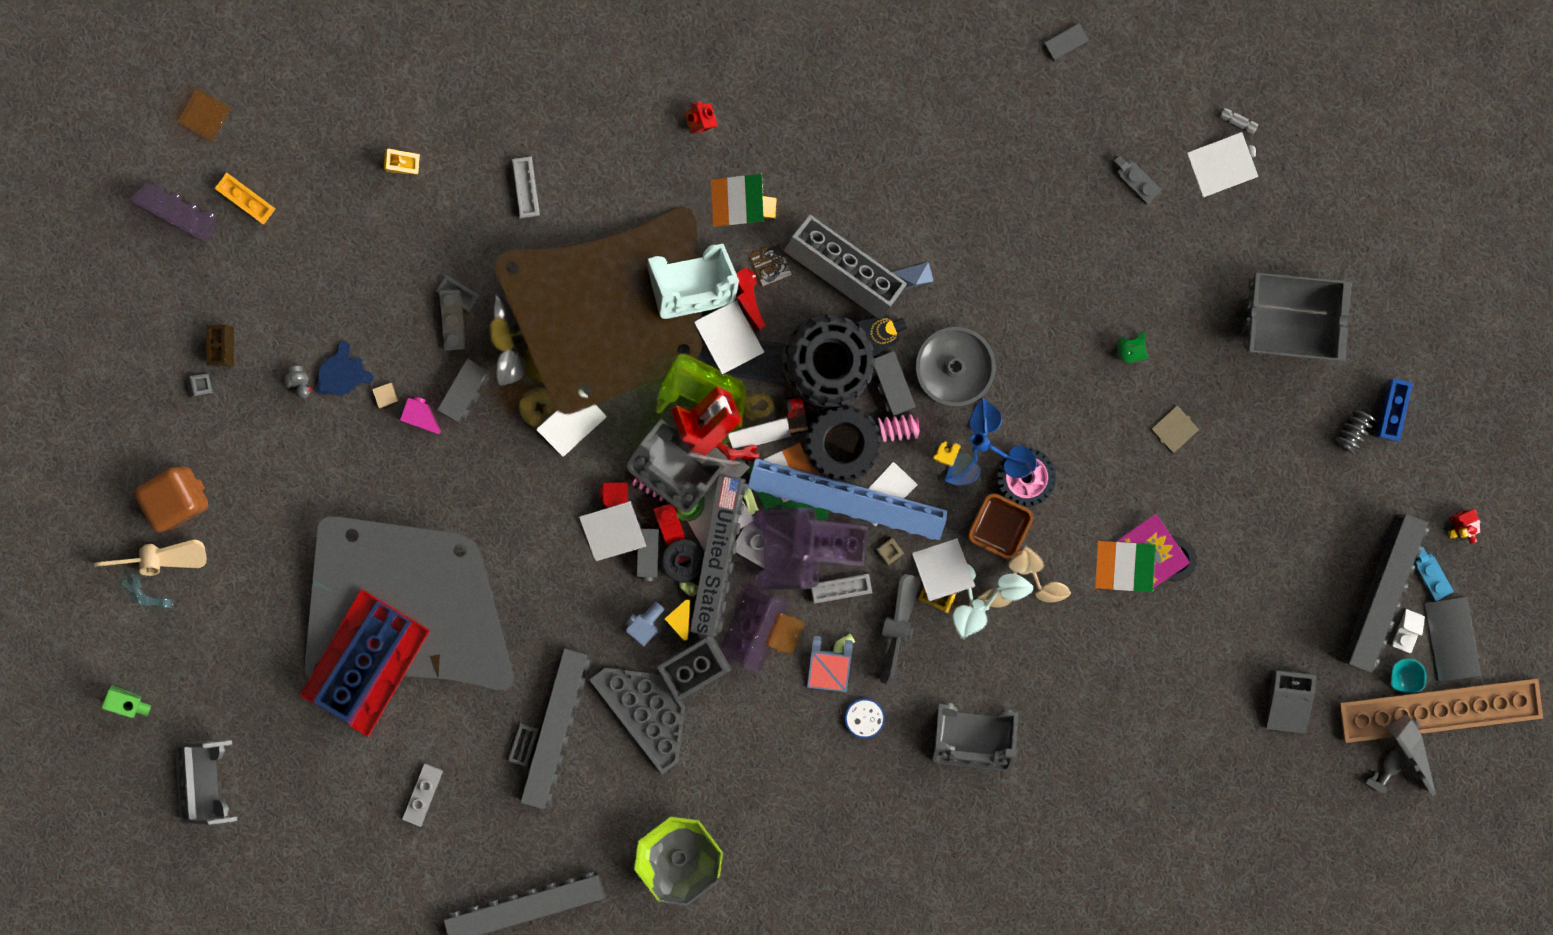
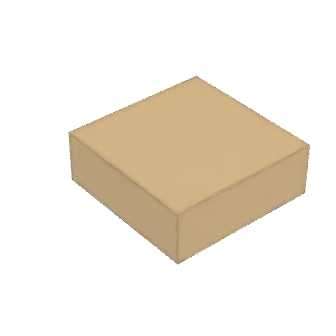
[372,383,398,408]

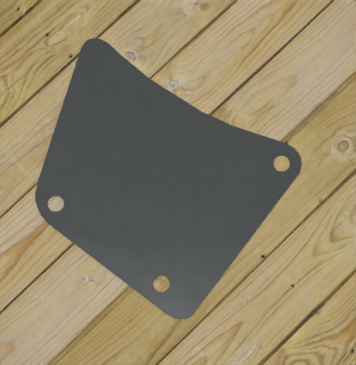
[304,516,514,690]

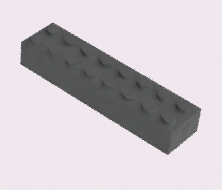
[1342,514,1429,673]

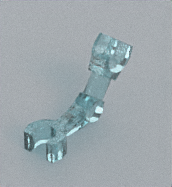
[122,574,174,608]

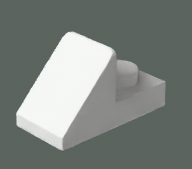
[1391,609,1425,653]

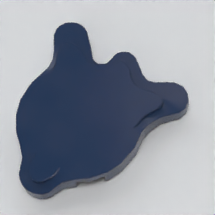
[316,341,374,395]

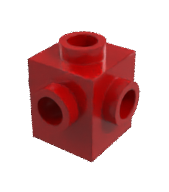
[684,102,718,134]

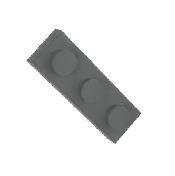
[439,289,466,351]

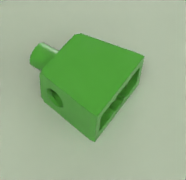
[102,685,151,718]

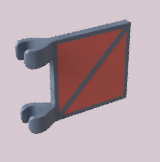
[807,636,853,692]

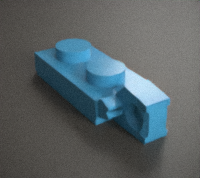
[1415,547,1454,601]

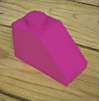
[400,396,441,434]

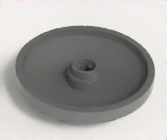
[916,327,996,407]

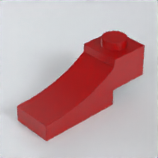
[735,267,766,332]
[654,503,689,564]

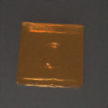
[178,88,232,142]

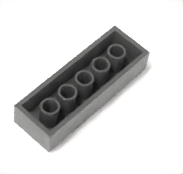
[784,215,907,320]

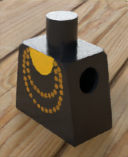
[857,314,907,357]

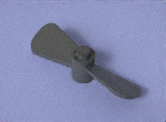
[880,574,921,685]

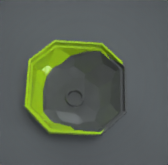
[634,817,723,906]

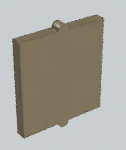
[1152,406,1199,453]

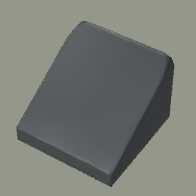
[186,373,213,398]

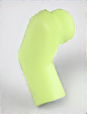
[679,581,698,596]

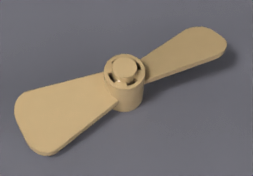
[92,540,207,576]

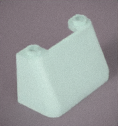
[647,244,739,319]

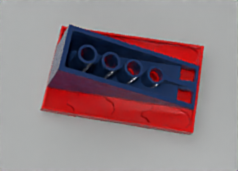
[300,589,430,737]

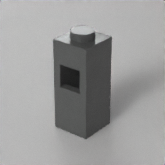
[637,529,659,581]

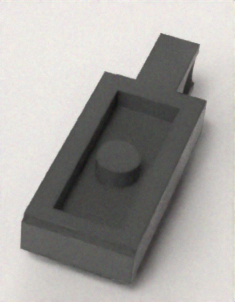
[1113,155,1162,204]

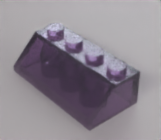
[130,182,220,243]
[721,583,789,674]

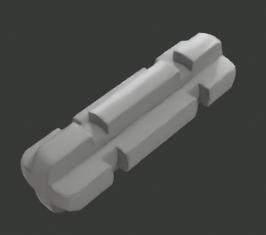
[1220,108,1258,134]

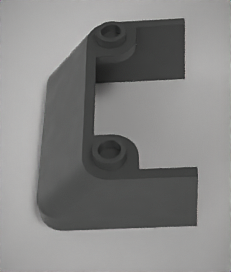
[175,740,237,825]

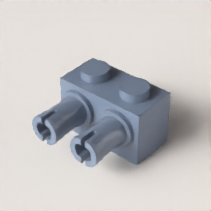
[626,601,664,646]

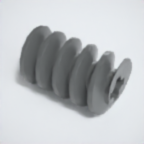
[1335,410,1377,455]

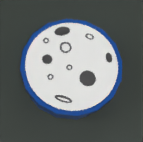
[845,698,885,738]

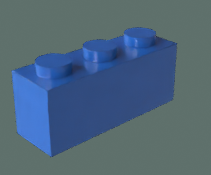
[1375,378,1413,442]

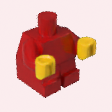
[1448,509,1480,544]

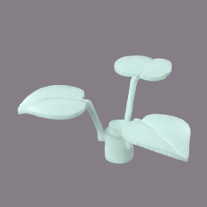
[953,564,1033,639]

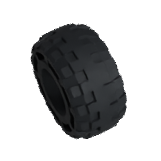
[781,315,875,407]

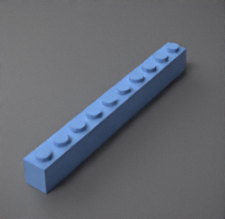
[748,459,947,540]

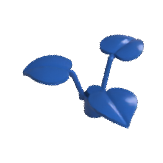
[945,398,1037,486]

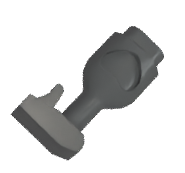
[1364,747,1407,793]

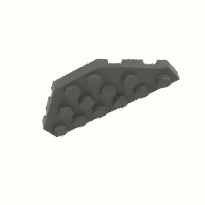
[590,667,686,775]

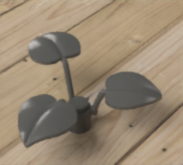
[493,291,526,385]

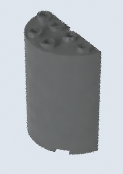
[1242,273,1352,361]

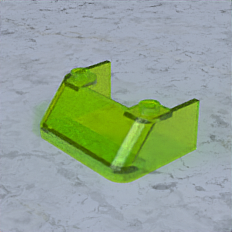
[656,354,746,444]

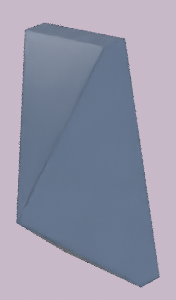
[892,262,933,290]

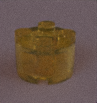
[520,388,557,428]

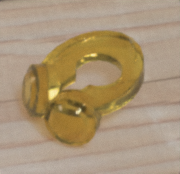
[742,394,774,421]

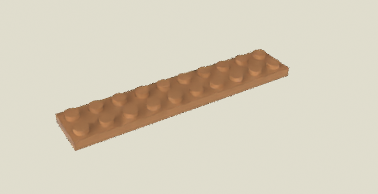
[1339,678,1543,743]

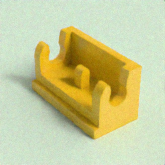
[932,442,961,467]

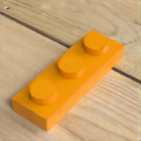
[215,173,276,224]

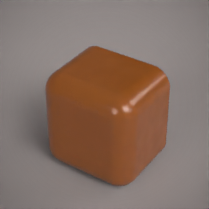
[134,466,208,532]
[968,494,1033,559]

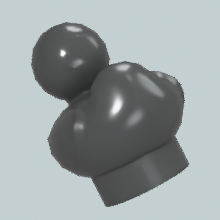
[283,366,312,399]

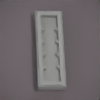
[512,157,540,219]
[810,574,872,604]
[402,763,443,827]

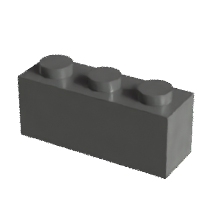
[872,351,916,416]
[438,358,491,422]

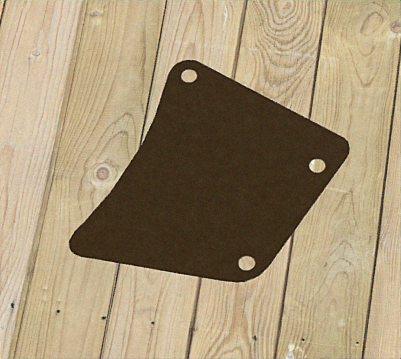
[496,207,702,415]

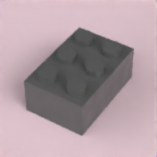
[657,636,732,702]

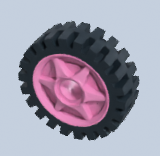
[996,448,1056,507]

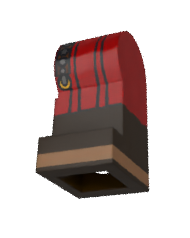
[786,396,808,434]

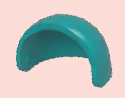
[1391,659,1427,693]

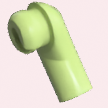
[833,633,855,653]

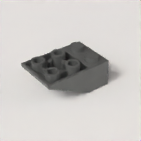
[1266,669,1317,734]

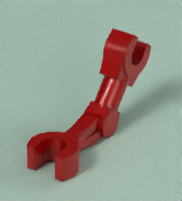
[714,442,760,462]

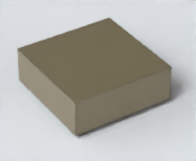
[876,538,904,565]

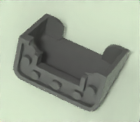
[627,419,725,513]
[933,703,1018,771]

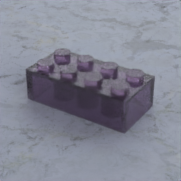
[791,518,868,566]

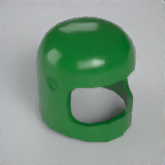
[1116,331,1148,364]

